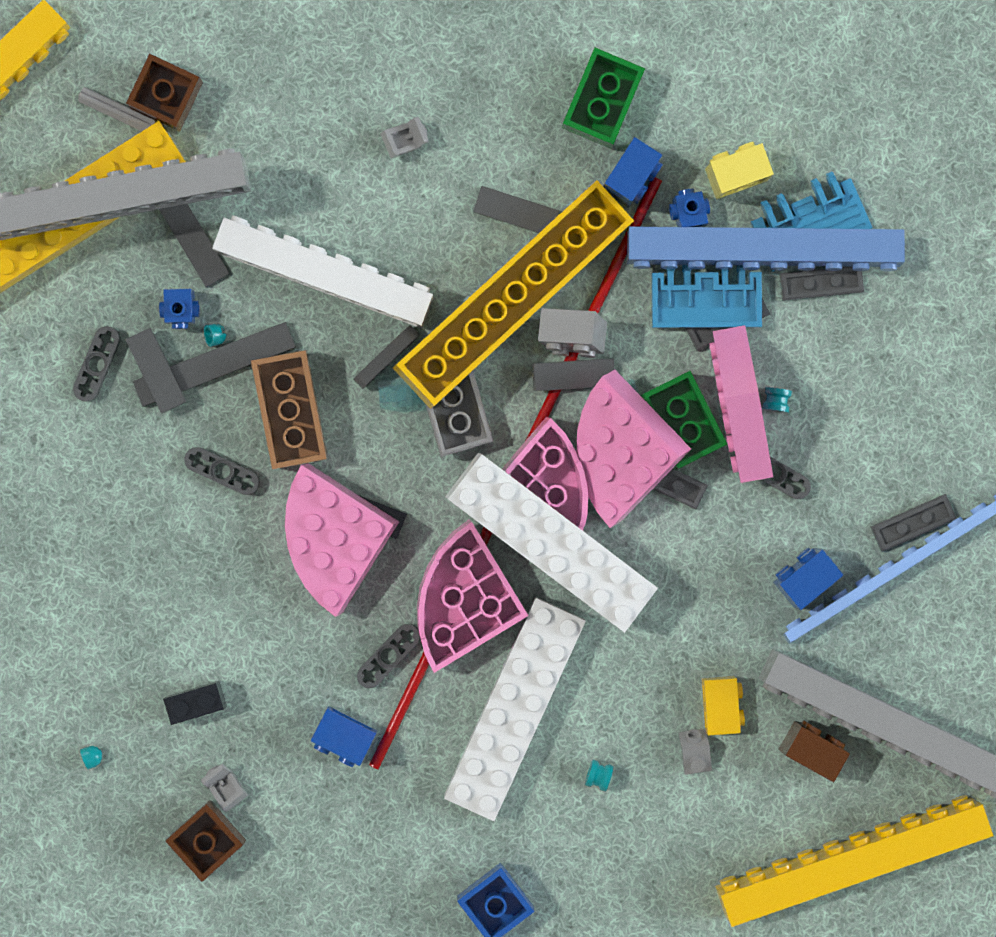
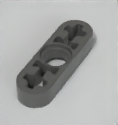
[353,325,420,389]
[73,326,121,402]
[184,447,260,495]
[761,457,811,499]
[357,624,420,688]

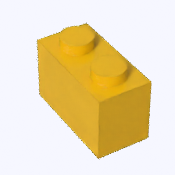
[702,676,745,735]

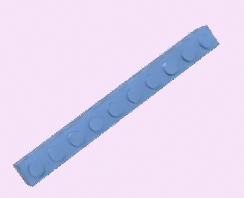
[627,227,905,271]

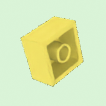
[705,142,774,200]

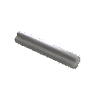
[78,87,156,131]

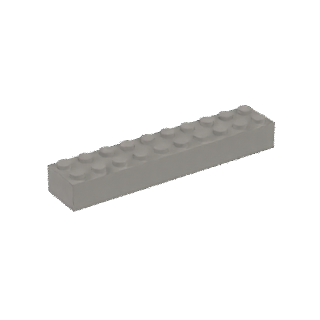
[0,149,251,240]
[759,649,996,798]

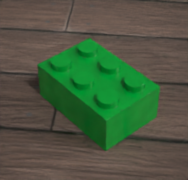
[562,47,645,149]
[641,371,727,470]

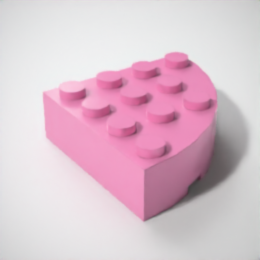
[709,325,773,483]
[576,370,691,528]
[502,417,588,531]
[285,463,399,617]
[417,519,528,673]

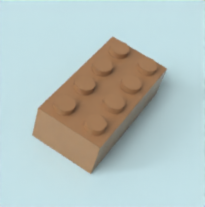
[251,350,328,469]

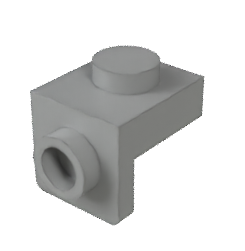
[380,117,428,159]
[679,729,712,775]
[201,764,248,812]

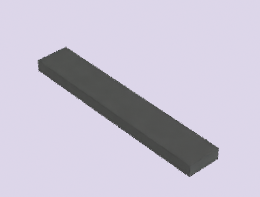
[159,204,230,288]
[133,322,296,407]

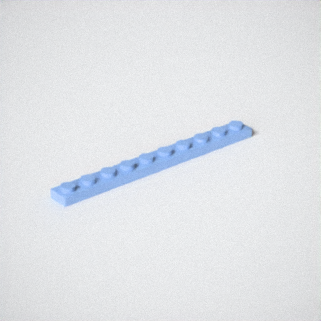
[783,495,996,644]

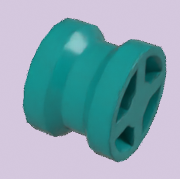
[762,387,792,413]
[585,759,614,792]

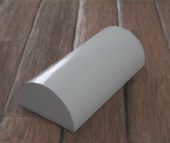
[411,350,493,457]

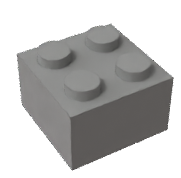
[538,308,607,358]

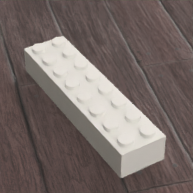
[212,215,434,329]
[445,453,658,633]
[444,597,586,821]

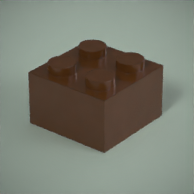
[126,53,203,132]
[778,720,850,783]
[165,800,246,882]

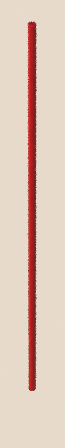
[369,177,662,770]

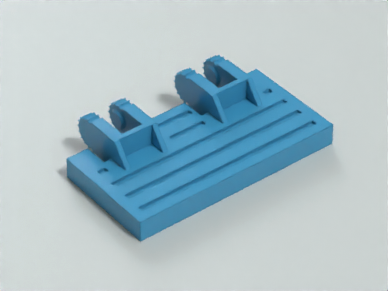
[750,171,873,272]
[651,265,762,328]

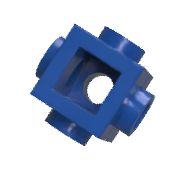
[669,188,710,227]
[159,289,200,329]

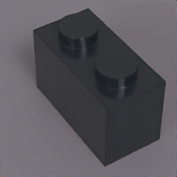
[163,681,227,725]

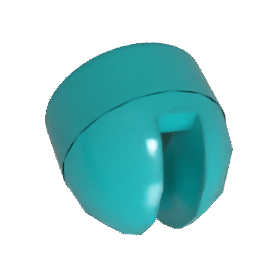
[204,324,227,347]
[80,746,102,770]

